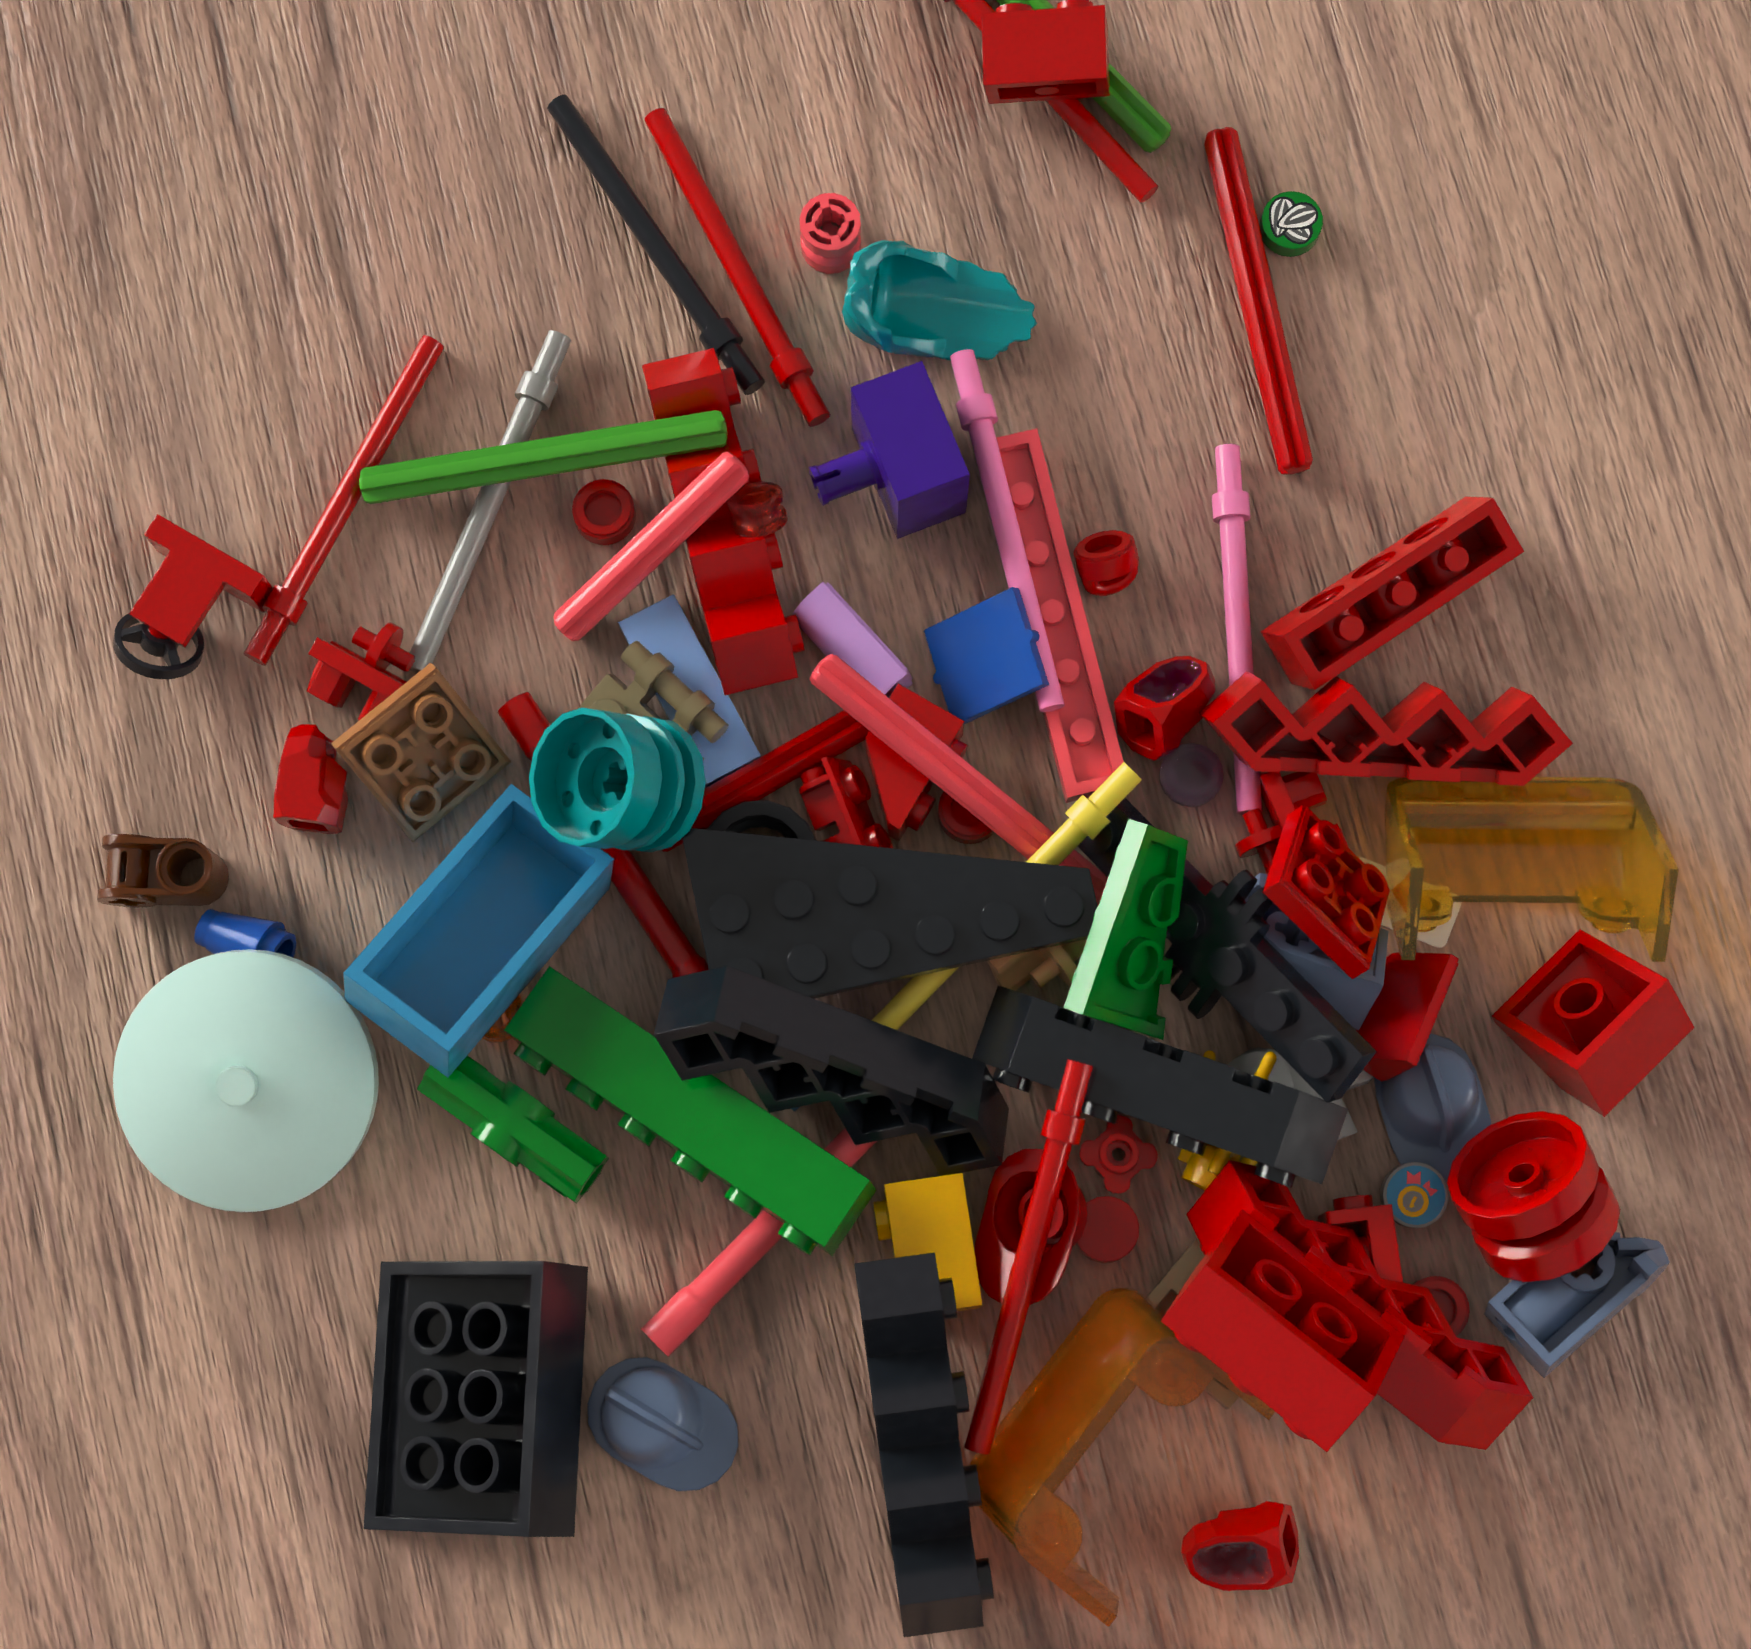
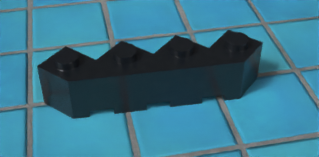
[654,966,1009,1176]
[972,986,1348,1188]
[854,1252,994,1637]

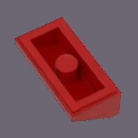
[1355,952,1459,1082]

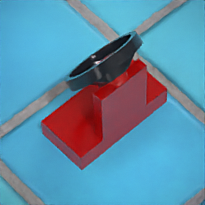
[113,514,273,679]

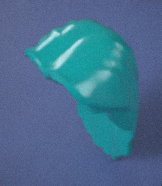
[842,240,1037,361]

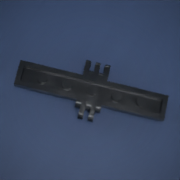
[1078,798,1377,1103]

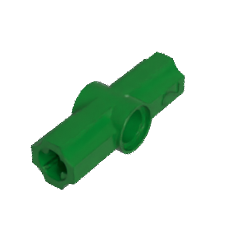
[417,1055,609,1204]

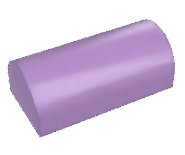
[792,582,913,698]

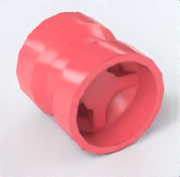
[799,193,861,274]

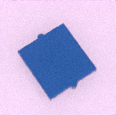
[924,587,1049,724]

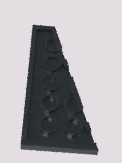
[682,828,1098,999]

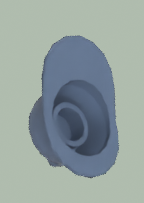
[1374,1033,1491,1186]
[588,1357,739,1491]

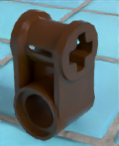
[97,834,229,908]

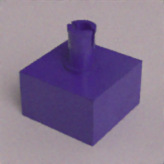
[808,361,970,539]

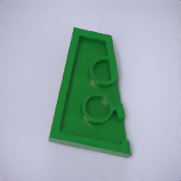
[1063,819,1188,1040]

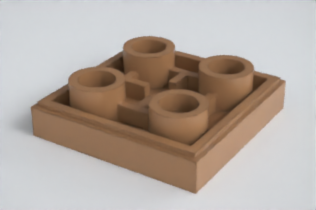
[331,663,511,842]

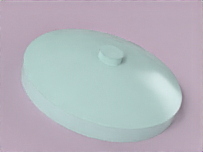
[113,949,379,1212]

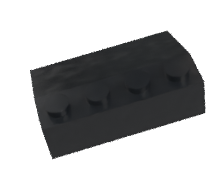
[364,1261,588,1537]

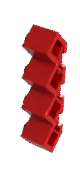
[642,348,805,696]
[1199,671,1573,786]
[1186,1160,1534,1450]

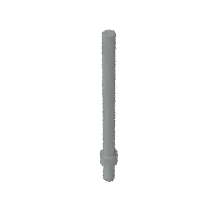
[410,330,571,673]

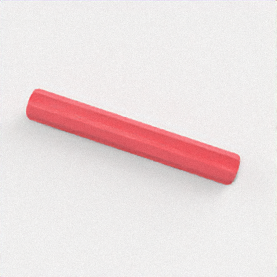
[553,452,749,641]

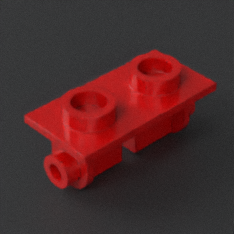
[799,757,893,849]

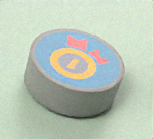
[1380,1162,1449,1228]

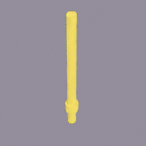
[871,762,1142,1030]

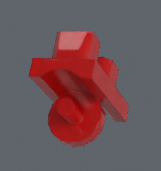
[307,622,416,720]
[1235,772,1349,874]

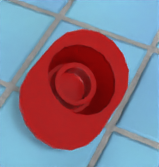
[974,1149,1087,1306]

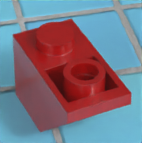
[866,683,968,842]

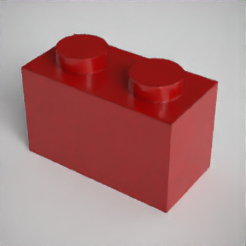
[981,0,1110,104]

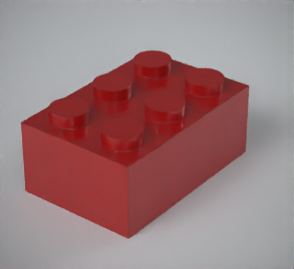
[1161,1210,1405,1452]

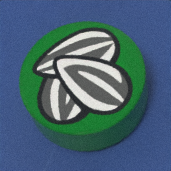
[1259,191,1323,257]

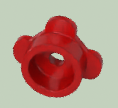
[1079,1115,1158,1194]

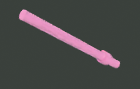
[950,349,1065,712]
[1212,444,1262,815]

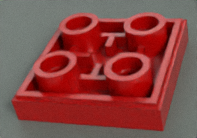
[1263,804,1390,979]

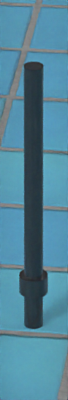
[547,94,765,395]

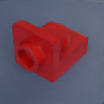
[1318,1195,1403,1282]

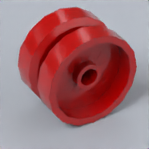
[1447,1111,1621,1282]

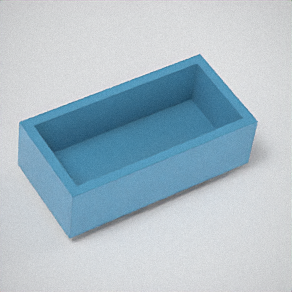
[343,784,614,1078]

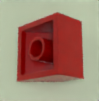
[1491,929,1695,1117]

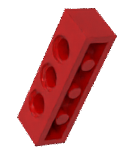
[1260,496,1524,690]

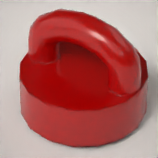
[1073,530,1139,597]

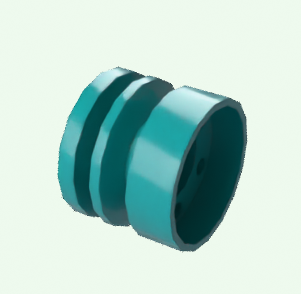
[529,708,706,852]

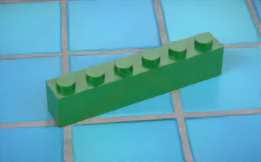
[504,966,877,1256]

